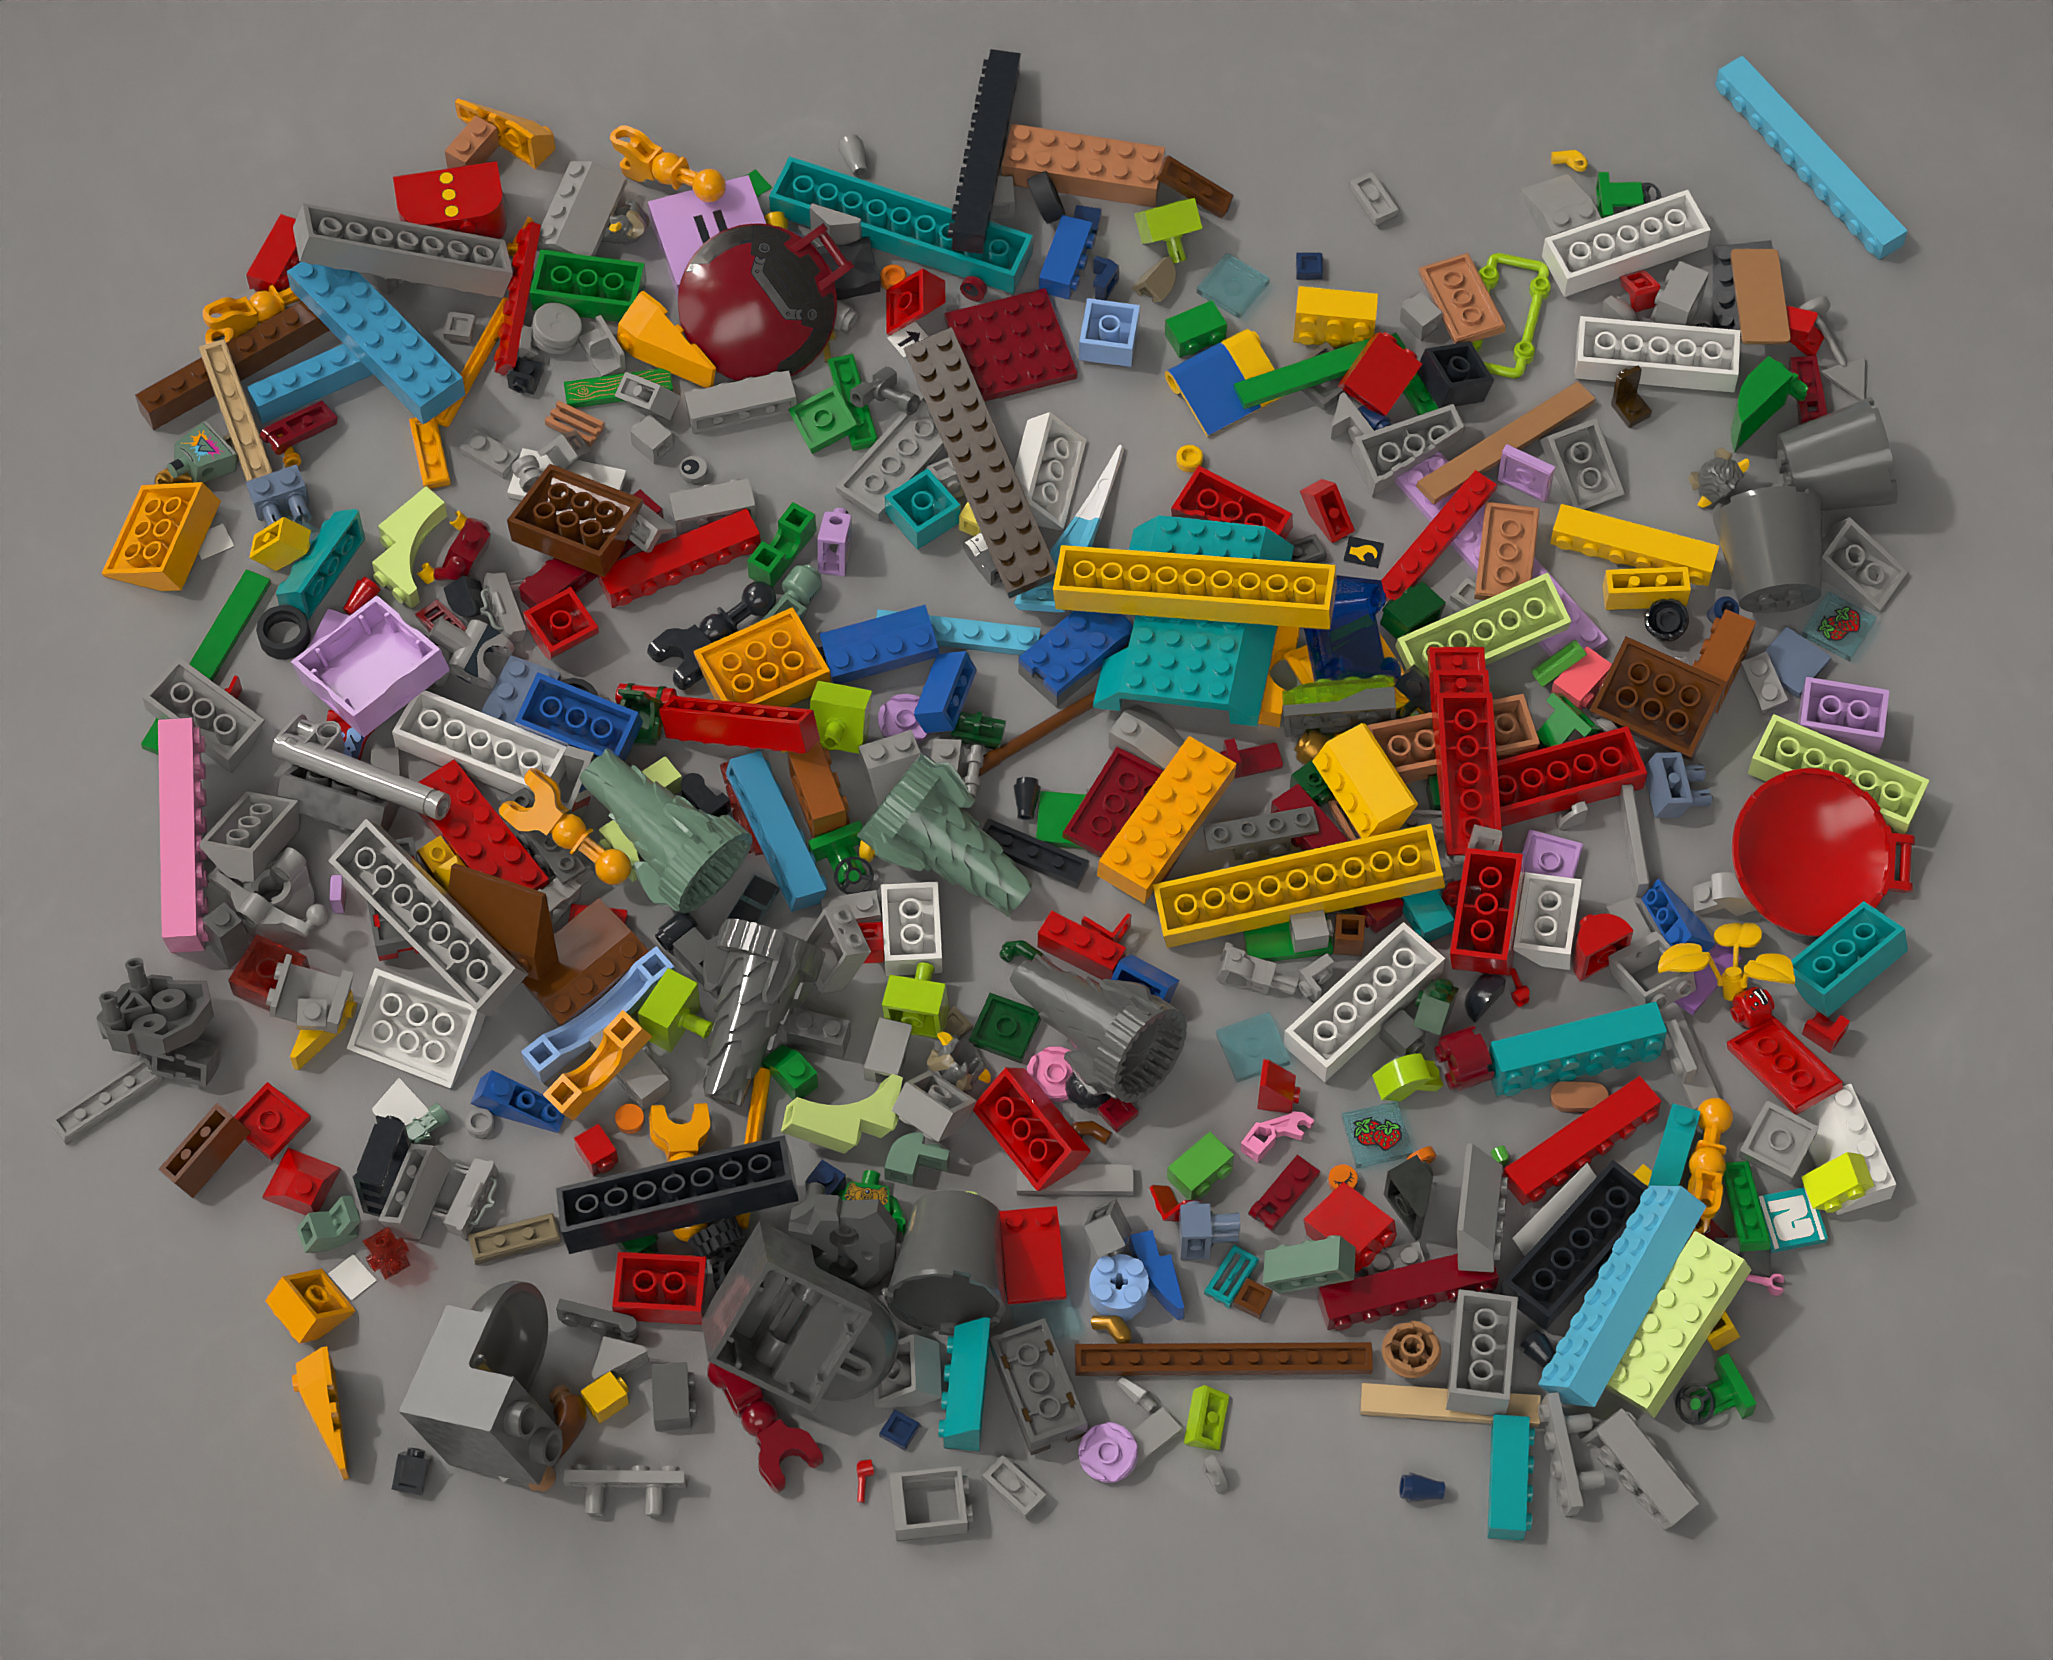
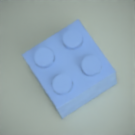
[1079,298,1140,367]

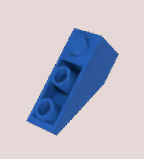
[1641,879,1716,952]
[470,1070,565,1133]

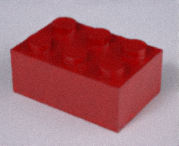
[612,1252,708,1325]

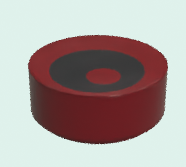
[960,276,988,302]

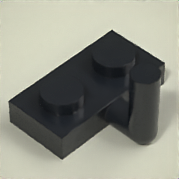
[1394,664,1432,719]

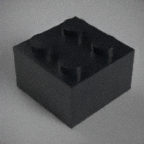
[1417,341,1494,409]

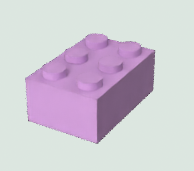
[1798,677,1889,754]

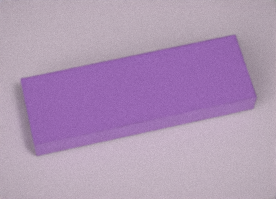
[1674,943,1743,1015]

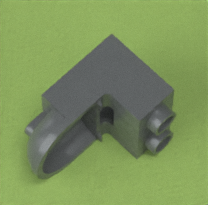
[701,1221,899,1412]
[398,1280,563,1485]

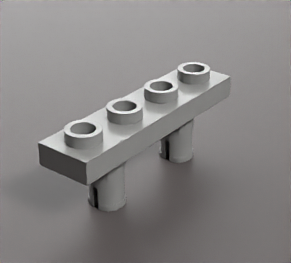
[1538,1392,1605,1517]
[564,1465,687,1517]

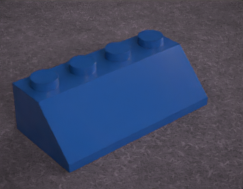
[819,605,939,685]

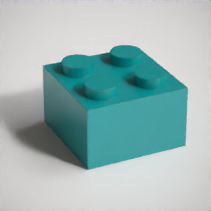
[884,468,961,550]

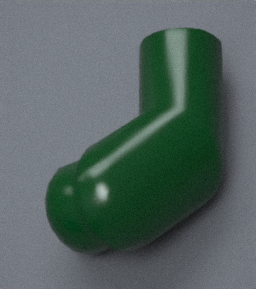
[999,940,1043,962]

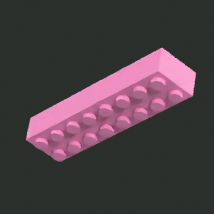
[158,718,209,953]

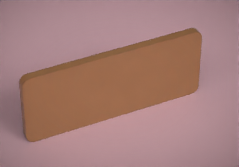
[1730,249,1790,345]

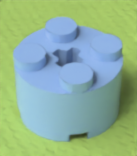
[1089,1254,1149,1322]

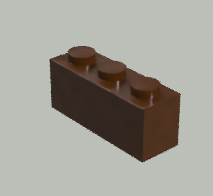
[159,1103,251,1198]

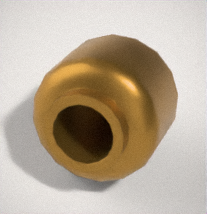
[1294,730,1331,765]

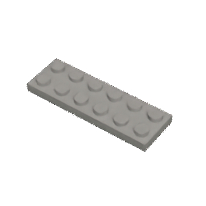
[836,392,945,520]

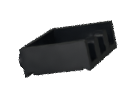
[353,1115,410,1217]

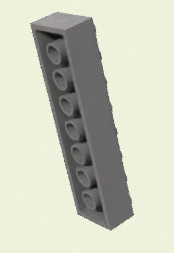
[293,203,513,298]
[328,819,528,1017]

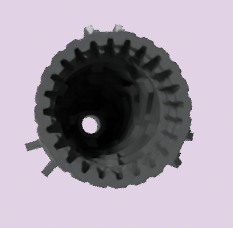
[703,919,826,1107]
[1010,953,1187,1103]

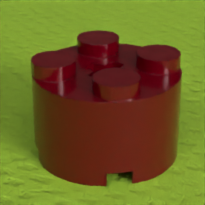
[1434,1025,1494,1091]

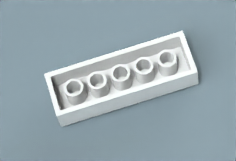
[1542,190,1711,297]
[1574,316,1740,393]
[392,690,567,799]
[1283,922,1445,1082]

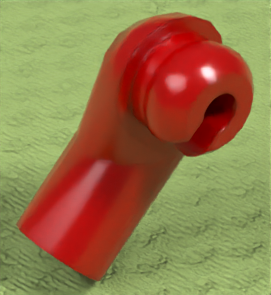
[1442,879,1461,908]

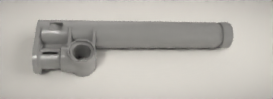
[272,713,451,820]

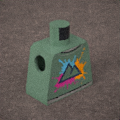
[167,421,237,483]

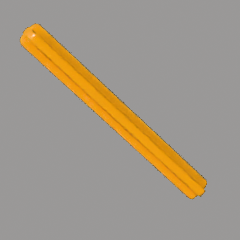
[436,297,508,427]
[734,1068,771,1229]

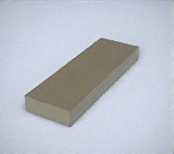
[468,1213,561,1265]

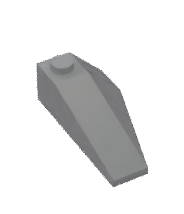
[1109,704,1185,770]

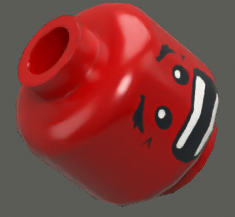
[1730,986,1775,1028]

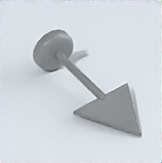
[1799,296,1865,401]

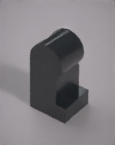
[681,773,731,817]

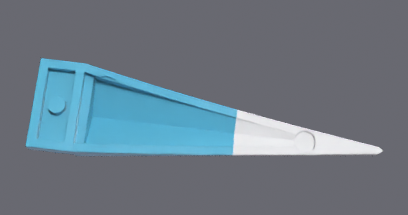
[1014,445,1124,612]

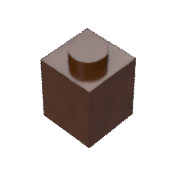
[1333,913,1365,956]

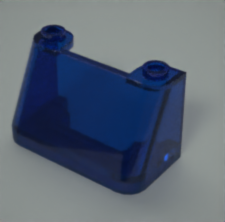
[1304,575,1401,693]

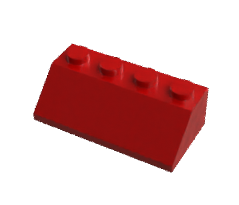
[973,1067,1091,1191]

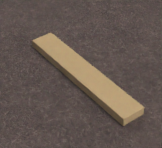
[199,339,273,482]
[1360,1383,1540,1427]

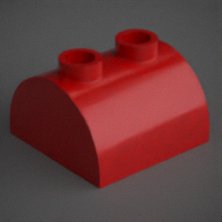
[523,587,599,660]
[1572,914,1634,982]

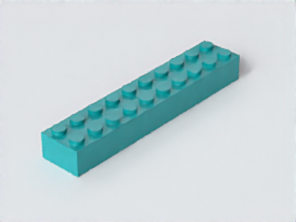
[769,156,1033,294]

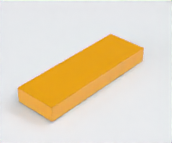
[409,416,451,489]

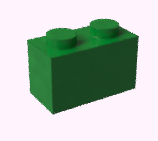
[1164,300,1227,358]

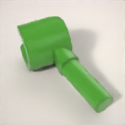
[1490,1146,1509,1167]

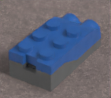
[1018,611,1133,708]

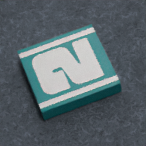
[1758,1187,1828,1254]

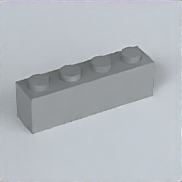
[684,371,797,434]

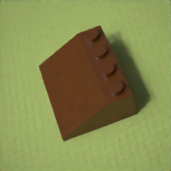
[507,464,643,577]
[1590,636,1727,762]
[448,863,559,980]
[521,898,649,1027]

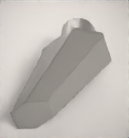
[1116,1377,1156,1412]

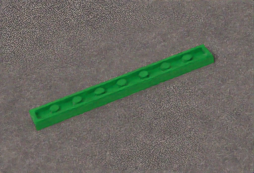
[141,569,271,755]

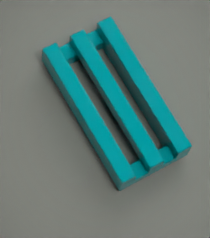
[1204,1244,1259,1309]

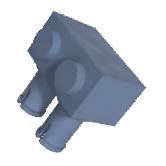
[245,464,311,526]
[1645,752,1712,818]
[1179,1201,1240,1260]

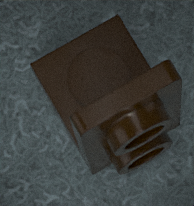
[1611,365,1652,428]

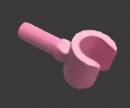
[1746,1274,1785,1296]

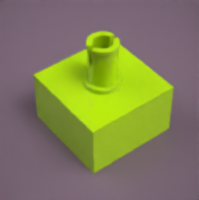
[1134,198,1203,264]
[810,681,872,754]
[882,962,950,1039]
[638,968,714,1053]

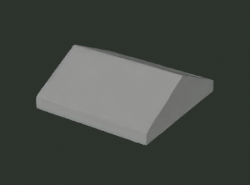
[810,204,862,246]

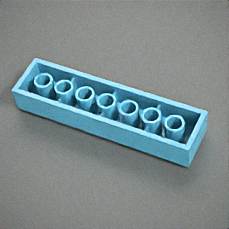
[1538,1186,1706,1407]

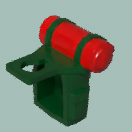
[615,683,677,746]

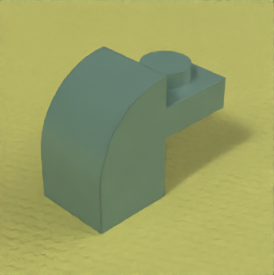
[884,1132,950,1186]
[296,1195,361,1253]

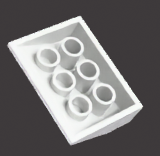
[347,968,486,1088]

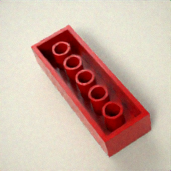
[1497,726,1647,827]
[417,759,549,891]

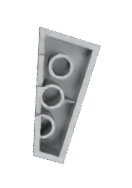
[1351,404,1464,497]
[1580,1408,1699,1530]

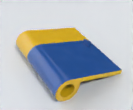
[1165,329,1284,437]

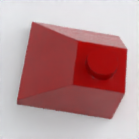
[886,268,946,336]
[262,1148,341,1216]

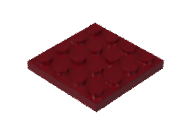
[944,288,1077,402]
[1062,746,1188,883]

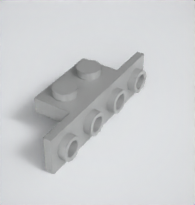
[1660,1003,1719,1110]

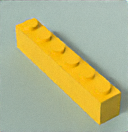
[1550,504,1719,586]

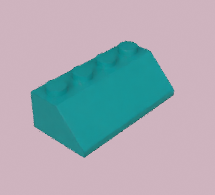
[276,509,365,622]
[1791,901,1908,1017]
[938,1317,990,1451]

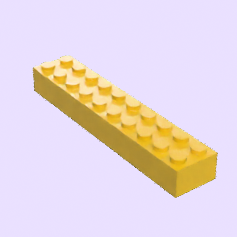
[1053,545,1337,629]
[1153,824,1445,948]

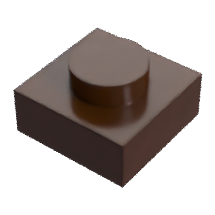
[1233,1278,1273,1319]

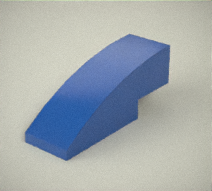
[1129,1230,1184,1320]

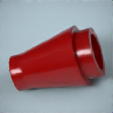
[342,577,381,616]

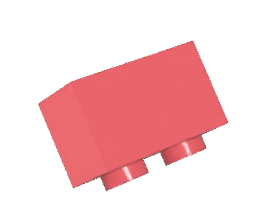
[1551,646,1612,710]

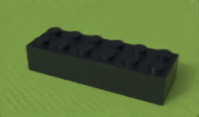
[1500,1160,1649,1331]

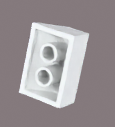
[1513,872,1582,970]

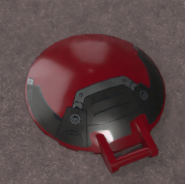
[677,223,855,381]

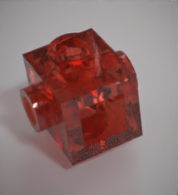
[362,1227,411,1280]

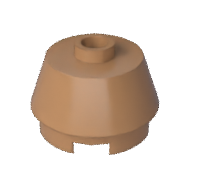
[1382,1321,1441,1379]

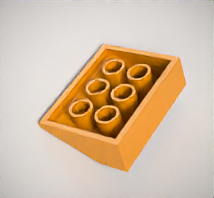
[101,482,221,591]
[694,607,831,707]

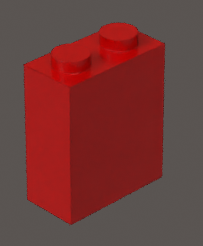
[1337,332,1422,416]
[1303,1182,1397,1273]

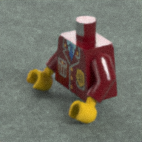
[416,511,491,584]

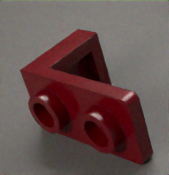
[1219,738,1283,779]

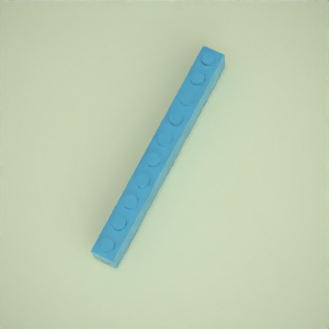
[1715,55,1908,260]

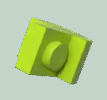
[1372,1053,1444,1101]

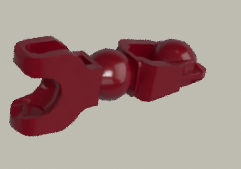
[707,1362,824,1493]

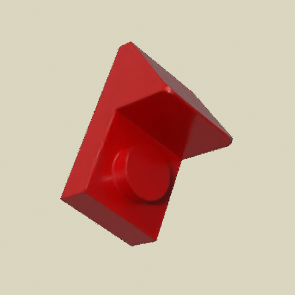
[1619,270,1661,312]
[1786,305,1824,356]
[858,922,884,964]

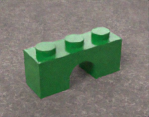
[747,502,817,588]

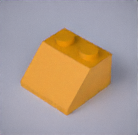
[265,1268,356,1344]

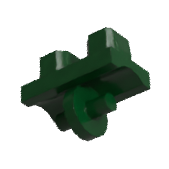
[951,711,1006,750]

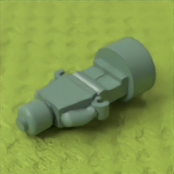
[406,1102,451,1145]

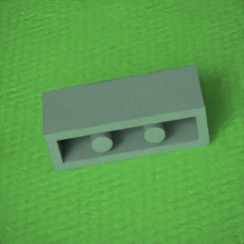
[1263,1235,1356,1294]

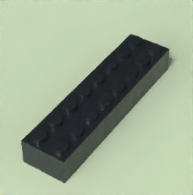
[556,1135,799,1254]

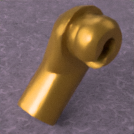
[154,468,193,484]
[1091,1315,1132,1344]

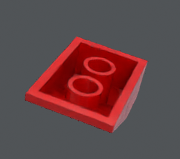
[999,1206,1066,1305]

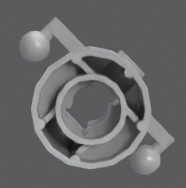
[206,847,329,942]

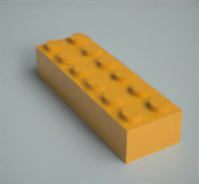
[1097,736,1237,904]

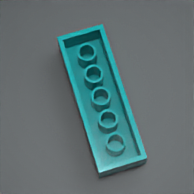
[1487,1002,1667,1097]

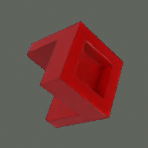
[1802,1013,1850,1053]

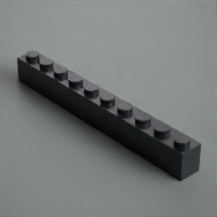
[948,49,1021,254]

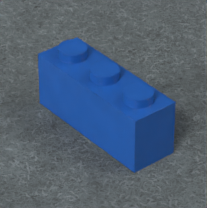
[1039,215,1096,300]
[913,651,977,733]

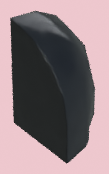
[443,576,484,617]
[1464,973,1506,1023]

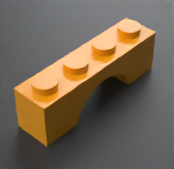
[1258,626,1300,728]
[543,1010,653,1121]

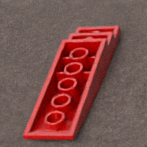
[1427,647,1503,856]

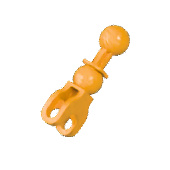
[610,125,726,202]
[203,285,300,344]
[499,768,631,885]
[1687,1098,1734,1238]
[649,1103,710,1242]

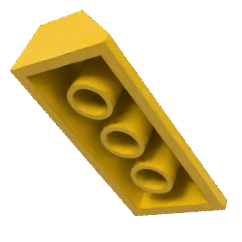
[1312,723,1418,838]

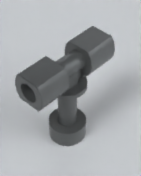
[850,367,920,415]

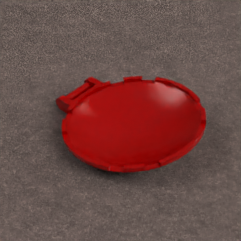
[1732,768,1915,937]

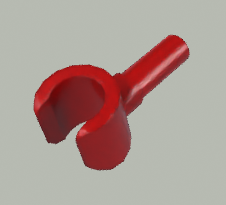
[1510,968,1530,1007]
[856,1459,874,1503]

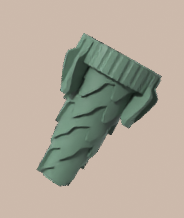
[579,748,753,914]
[857,754,1033,917]

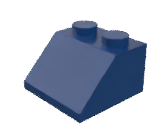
[1111,954,1180,1004]

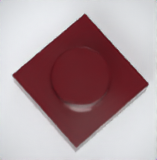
[1097,1097,1138,1133]

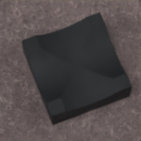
[817,237,880,300]

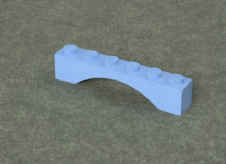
[521,946,675,1084]

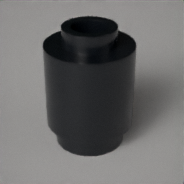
[655,912,698,953]

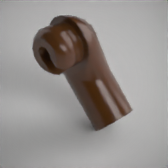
[1071,1121,1112,1145]

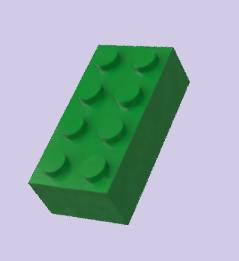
[530,249,647,322]

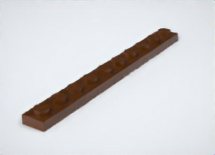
[1075,1342,1373,1376]

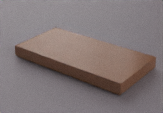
[1419,253,1506,344]
[1474,502,1540,600]

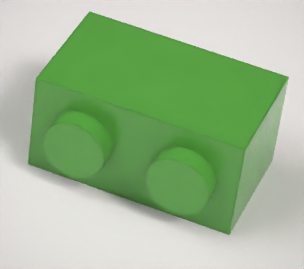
[1167,1132,1234,1200]

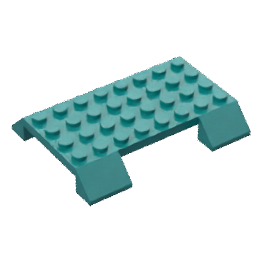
[1093,515,1294,727]

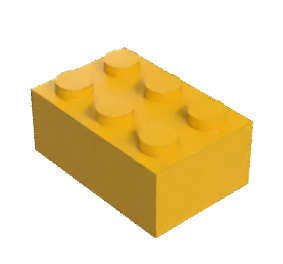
[1293,286,1378,348]

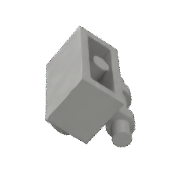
[931,739,984,799]

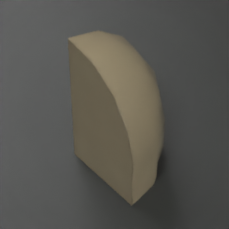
[1131,255,1176,302]

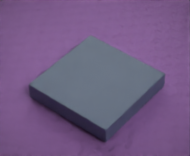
[1764,626,1831,698]

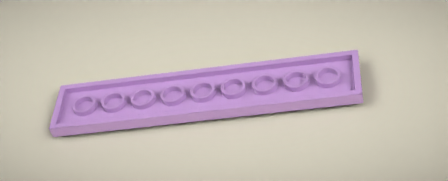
[1395,452,1608,657]

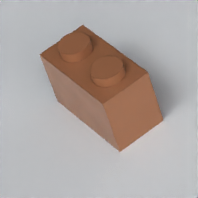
[444,115,499,169]

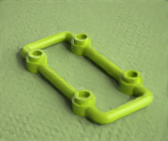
[1472,253,1551,379]

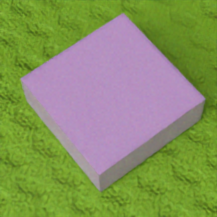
[330,875,345,913]

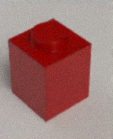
[574,1124,618,1176]

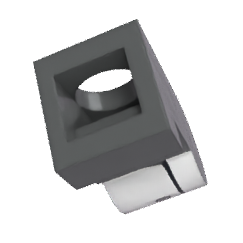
[963,532,1001,586]

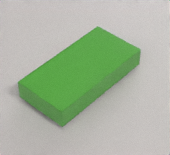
[1531,640,1587,687]

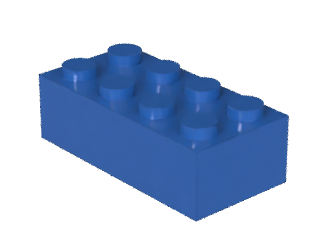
[514,672,643,762]

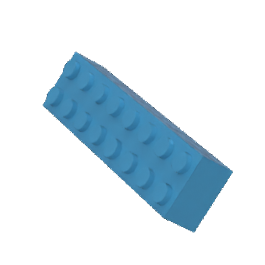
[287,262,465,425]

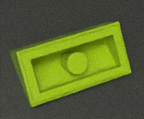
[1184,1385,1229,1451]

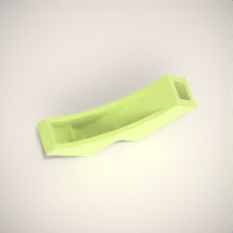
[372,486,447,609]
[598,756,682,882]
[781,1074,903,1154]

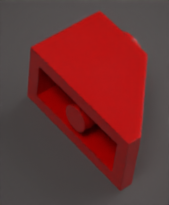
[1299,479,1355,543]
[1257,1059,1301,1114]

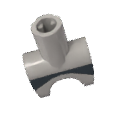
[428,617,515,690]

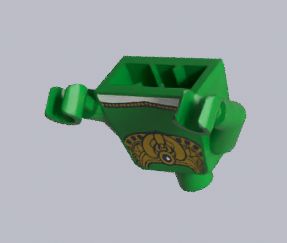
[835,1170,906,1236]

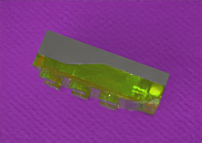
[1282,675,1396,737]

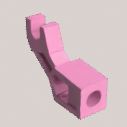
[1240,1111,1314,1163]

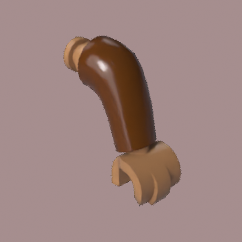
[528,1385,587,1492]

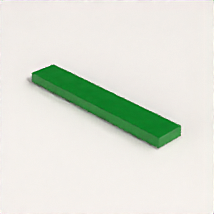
[1234,338,1371,409]

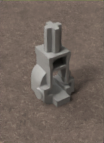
[538,864,595,927]
[1217,942,1298,995]

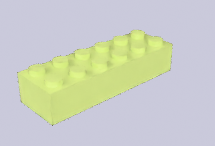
[1395,573,1572,676]
[1748,714,1929,834]
[1605,1231,1751,1418]

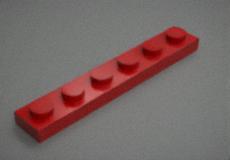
[494,222,541,375]
[1374,470,1497,602]

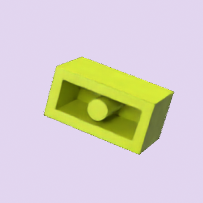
[1801,1152,1874,1213]

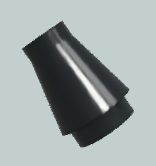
[1013,777,1041,820]
[1520,1330,1556,1368]

